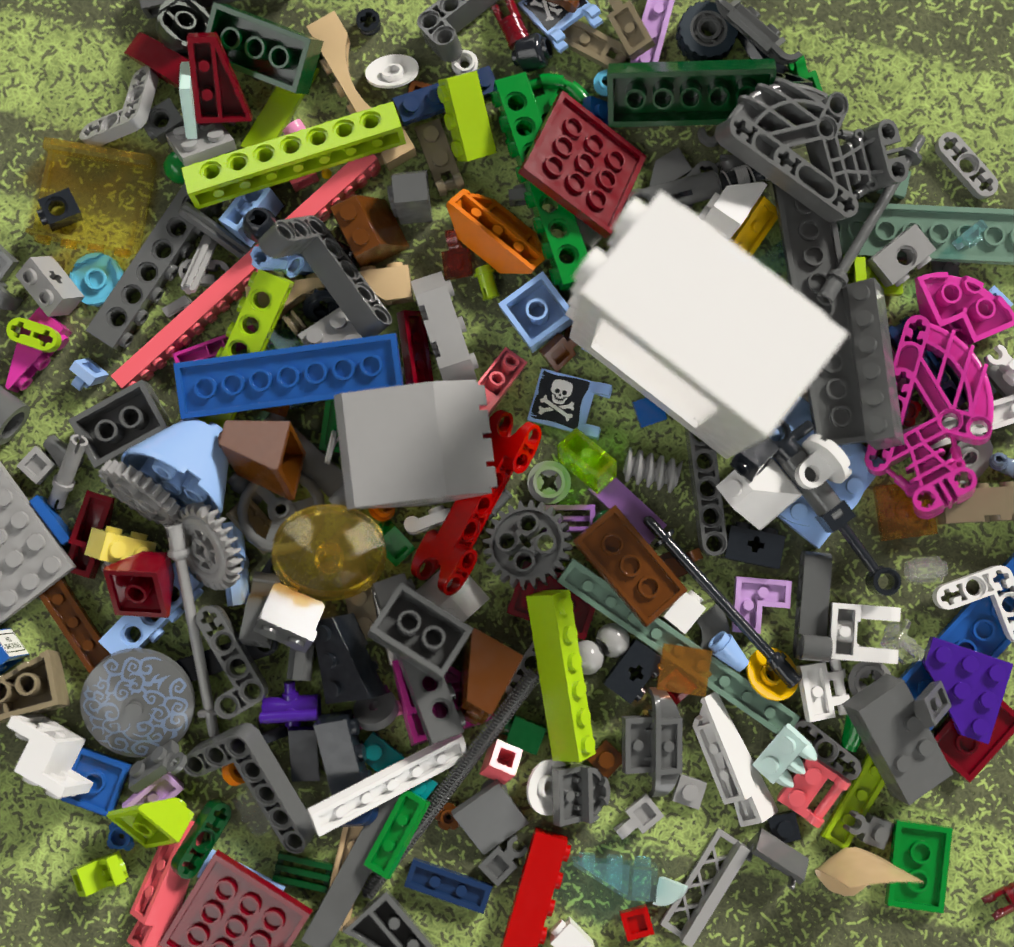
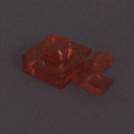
[441,229,473,280]

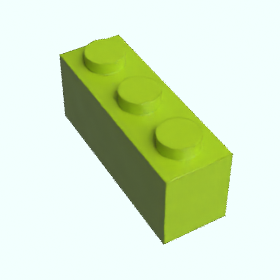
[437,71,497,162]

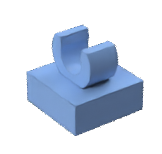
[69,357,109,391]

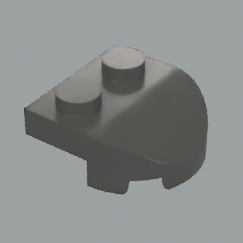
[552,764,610,827]

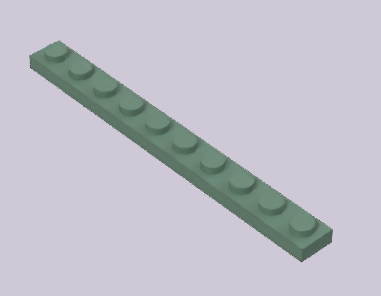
[556,558,801,735]

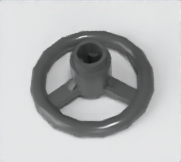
[237,472,326,554]

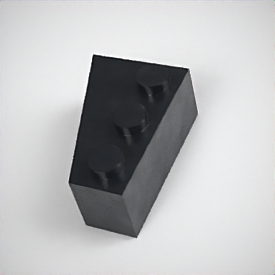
[315,613,390,704]

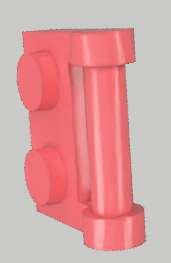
[777,759,852,828]

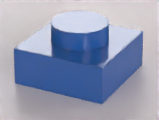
[583,96,608,125]

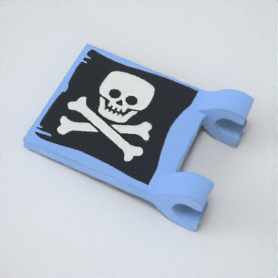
[517,0,603,53]
[527,368,613,440]

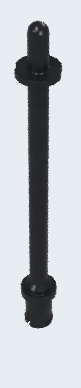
[643,516,802,689]

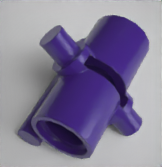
[259,681,321,729]

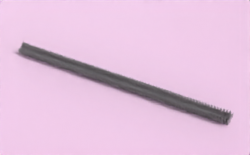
[361,669,540,900]

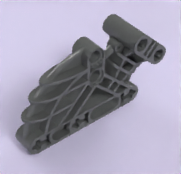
[715,78,908,223]

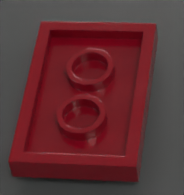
[506,560,596,640]
[933,700,1014,783]

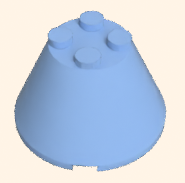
[121,418,229,519]

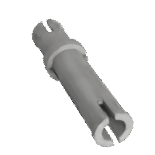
[47,434,88,509]

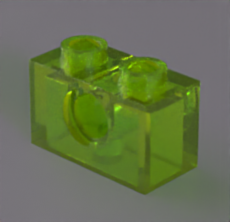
[557,428,617,494]

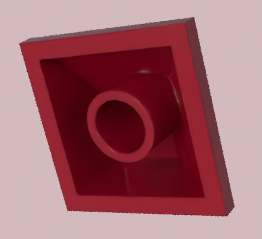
[103,551,175,618]

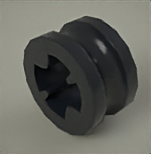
[356,8,381,36]

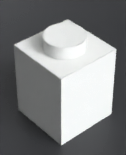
[661,590,706,634]
[550,916,595,947]

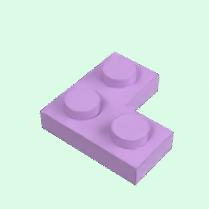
[731,576,792,634]

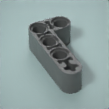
[417,0,498,62]
[793,551,833,662]
[196,605,268,719]

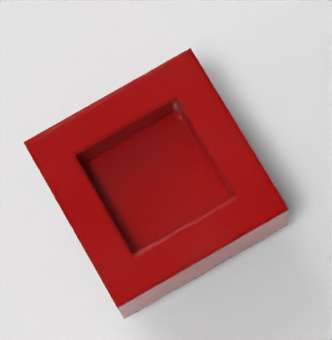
[619,904,654,942]

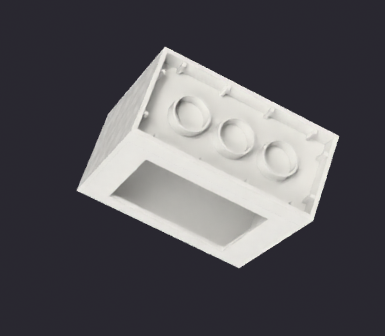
[565,191,848,459]

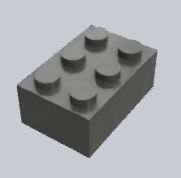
[68,379,172,470]
[367,582,473,682]

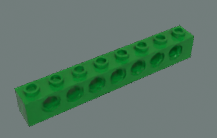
[490,72,588,292]

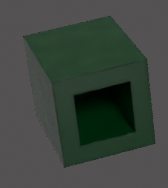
[502,714,547,755]

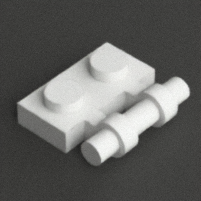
[796,659,850,722]

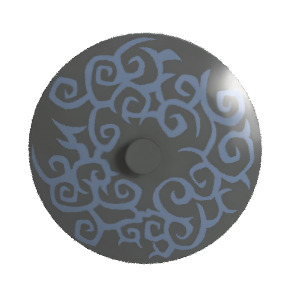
[80,648,196,757]

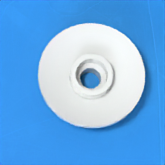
[365,54,419,89]
[526,759,567,816]

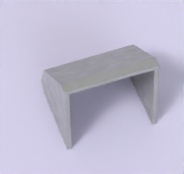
[334,380,497,509]

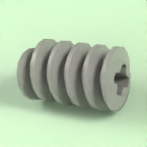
[622,447,683,494]

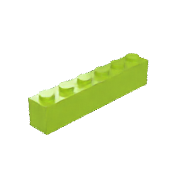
[526,589,596,763]

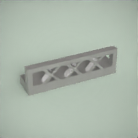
[659,828,751,947]

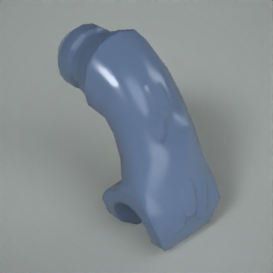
[989,452,1014,478]

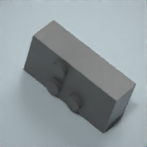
[842,673,953,805]

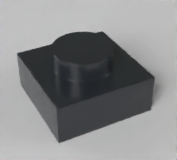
[767,810,802,843]

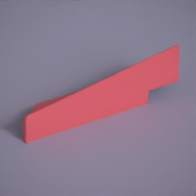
[127,821,204,947]

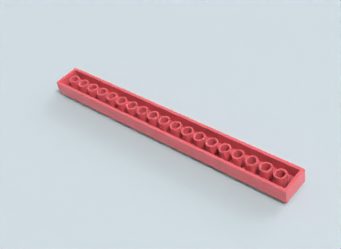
[111,154,381,389]

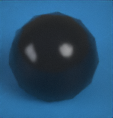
[242,207,277,242]

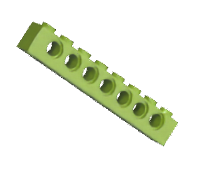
[181,101,406,209]

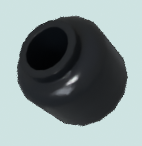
[511,33,553,73]

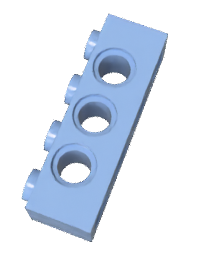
[98,562,204,654]

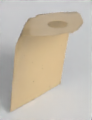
[815,846,923,897]

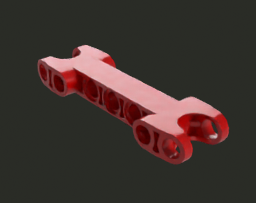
[411,410,542,596]

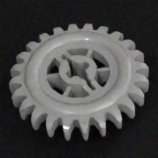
[176,502,243,590]

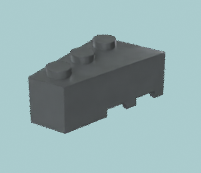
[387,170,433,225]
[343,887,437,947]

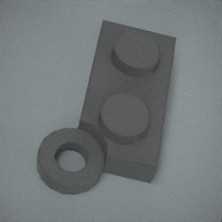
[128,740,187,794]

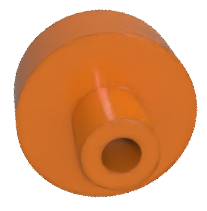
[222,763,245,786]

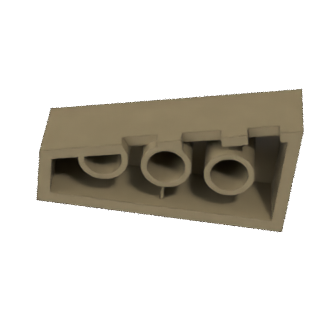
[937,481,1014,524]
[0,649,70,724]

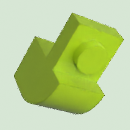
[69,851,129,897]

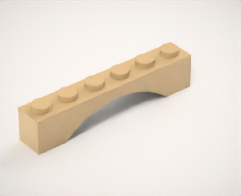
[306,11,417,171]
[245,262,414,324]

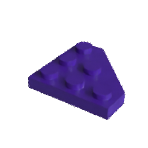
[922,636,1013,744]

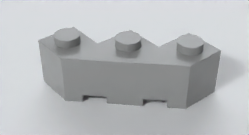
[411,271,479,381]

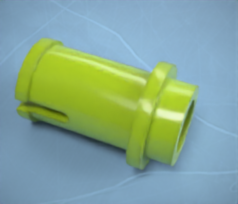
[474,264,500,301]

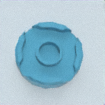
[69,252,124,307]

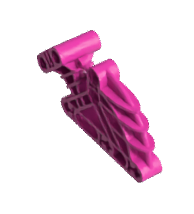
[865,315,994,519]

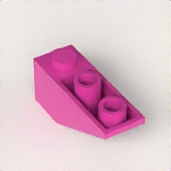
[5,307,72,393]

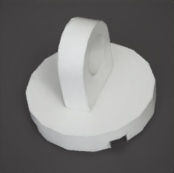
[794,434,852,490]

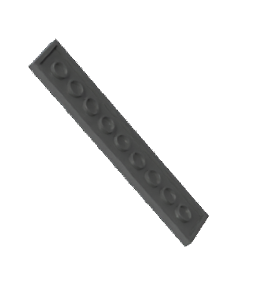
[772,179,866,446]

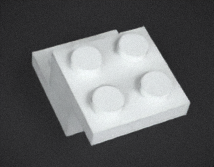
[7,714,94,799]

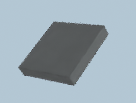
[451,779,529,855]

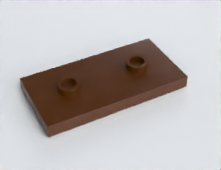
[572,505,688,627]

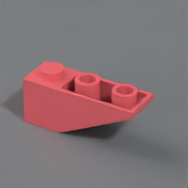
[478,347,528,417]

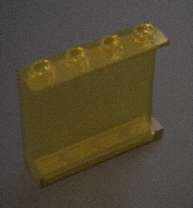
[25,137,158,259]

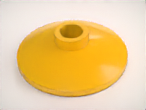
[746,647,798,701]

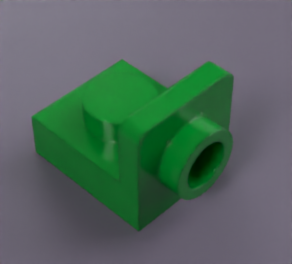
[369,520,416,567]

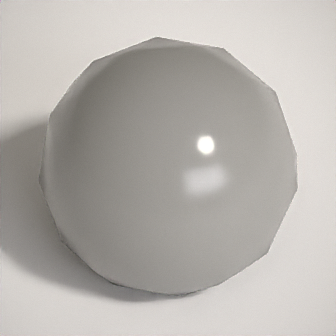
[596,623,630,658]
[578,640,604,675]

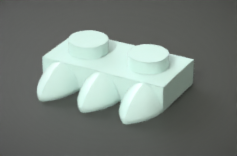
[752,723,817,788]

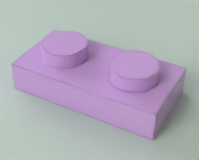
[122,772,184,808]

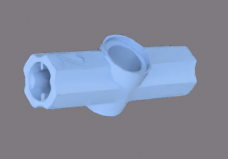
[250,246,315,278]
[221,522,251,606]

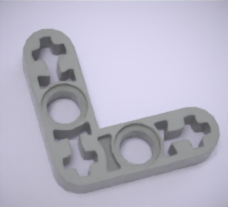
[79,66,159,149]

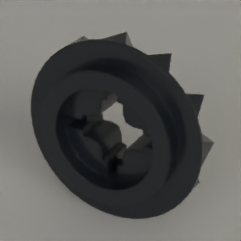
[302,288,339,322]

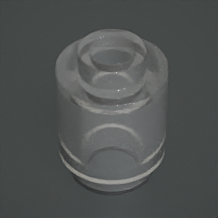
[904,556,948,585]

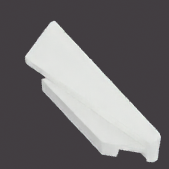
[693,692,778,827]

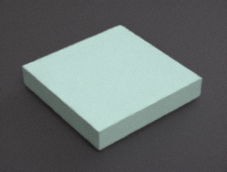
[179,61,198,139]

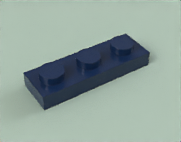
[404,857,493,914]

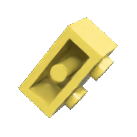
[84,525,157,563]

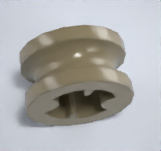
[282,309,307,336]

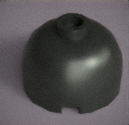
[156,0,210,55]

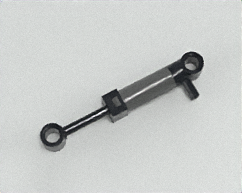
[767,420,901,596]

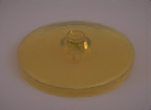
[272,504,386,601]

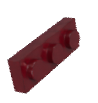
[397,310,434,385]

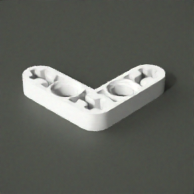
[932,565,1014,642]

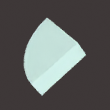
[653,876,688,906]

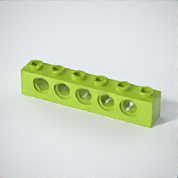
[198,270,295,429]

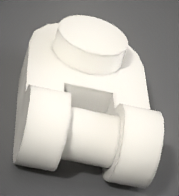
[404,505,450,536]

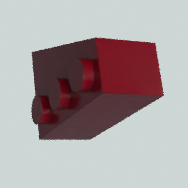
[187,32,253,124]

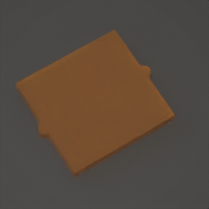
[656,643,712,697]

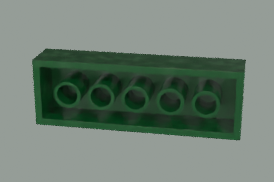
[607,59,776,127]

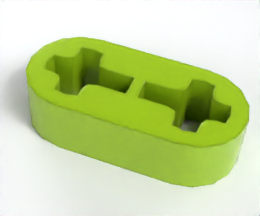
[6,317,62,353]

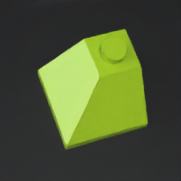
[106,797,194,849]

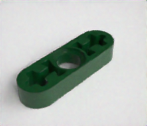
[171,799,231,879]

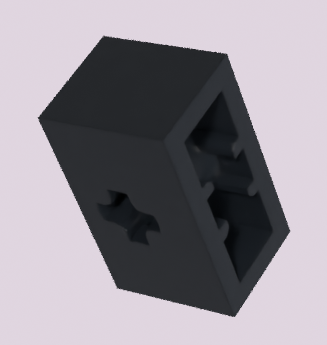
[721,521,786,569]
[602,638,664,704]

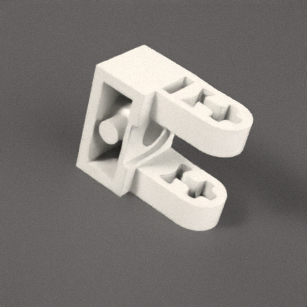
[828,602,901,664]

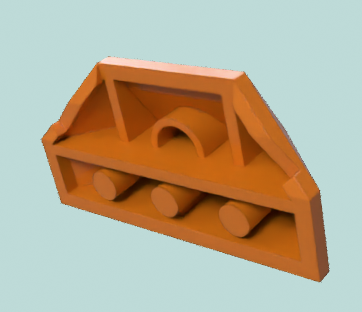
[446,189,545,274]

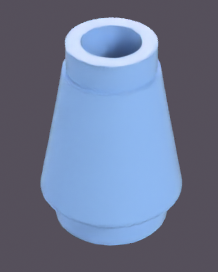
[708,631,749,672]

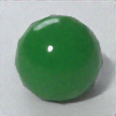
[163,151,185,185]

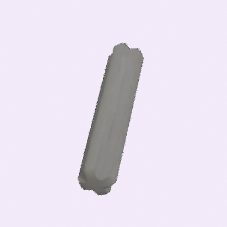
[180,233,218,295]

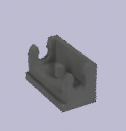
[746,828,809,890]

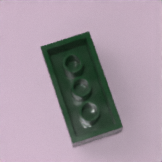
[205,2,324,94]

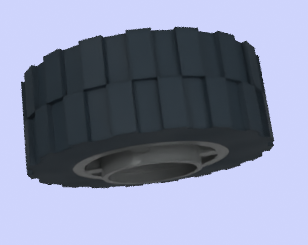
[676,0,738,61]

